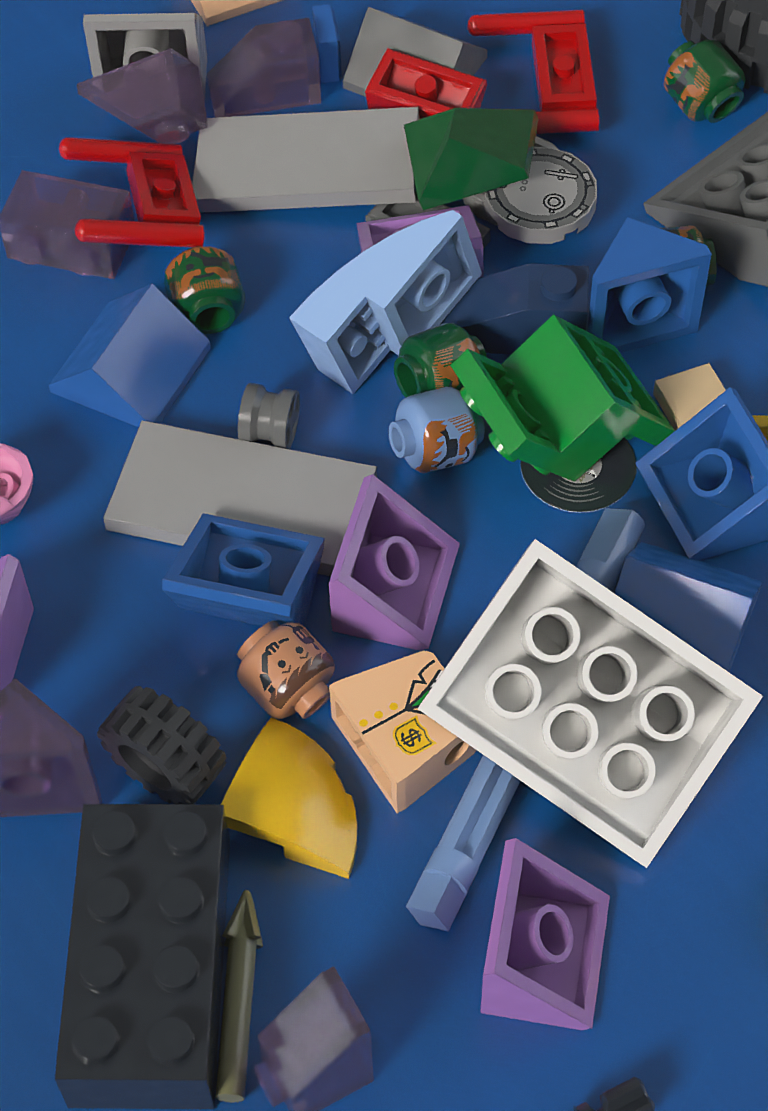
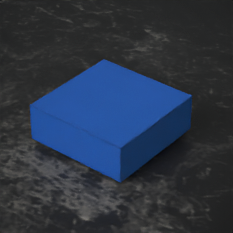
[312,4,342,83]

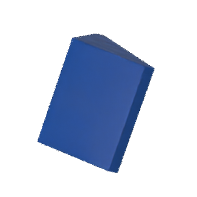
[587,217,712,353]
[49,284,211,427]
[635,387,768,561]
[162,513,325,627]
[614,542,763,672]

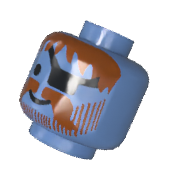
[389,387,485,473]

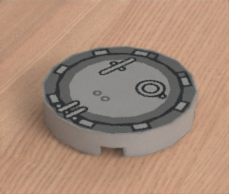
[484,147,597,244]

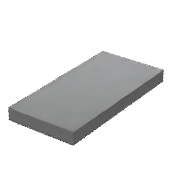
[192,107,420,213]
[103,420,377,576]

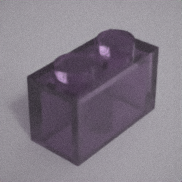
[0,170,135,279]

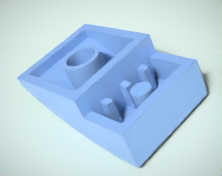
[289,210,482,394]

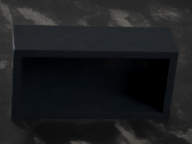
[55,804,230,1109]

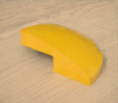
[221,717,357,879]

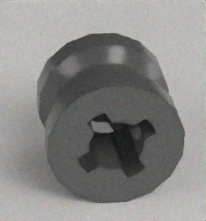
[238,383,300,449]

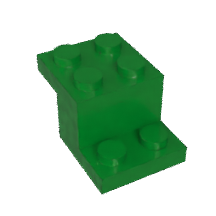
[450,314,675,482]

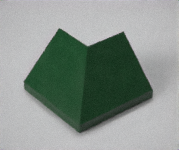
[404,108,539,210]

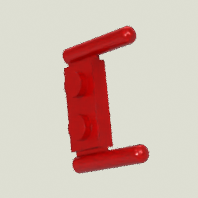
[467,10,599,134]
[59,137,204,248]

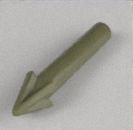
[215,890,263,1102]

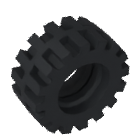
[97,686,227,804]

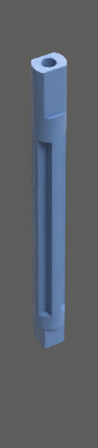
[406,508,645,931]

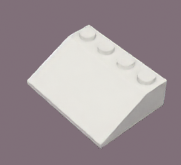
[418,539,763,868]

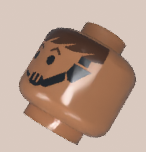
[237,620,335,719]

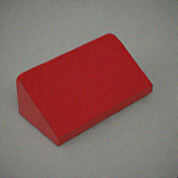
[365,48,487,119]

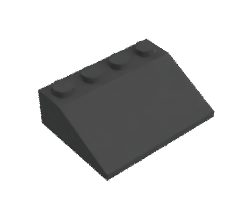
[643,112,768,287]

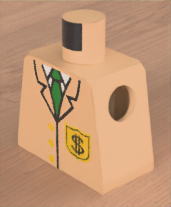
[329,650,477,814]

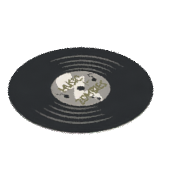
[520,438,636,512]

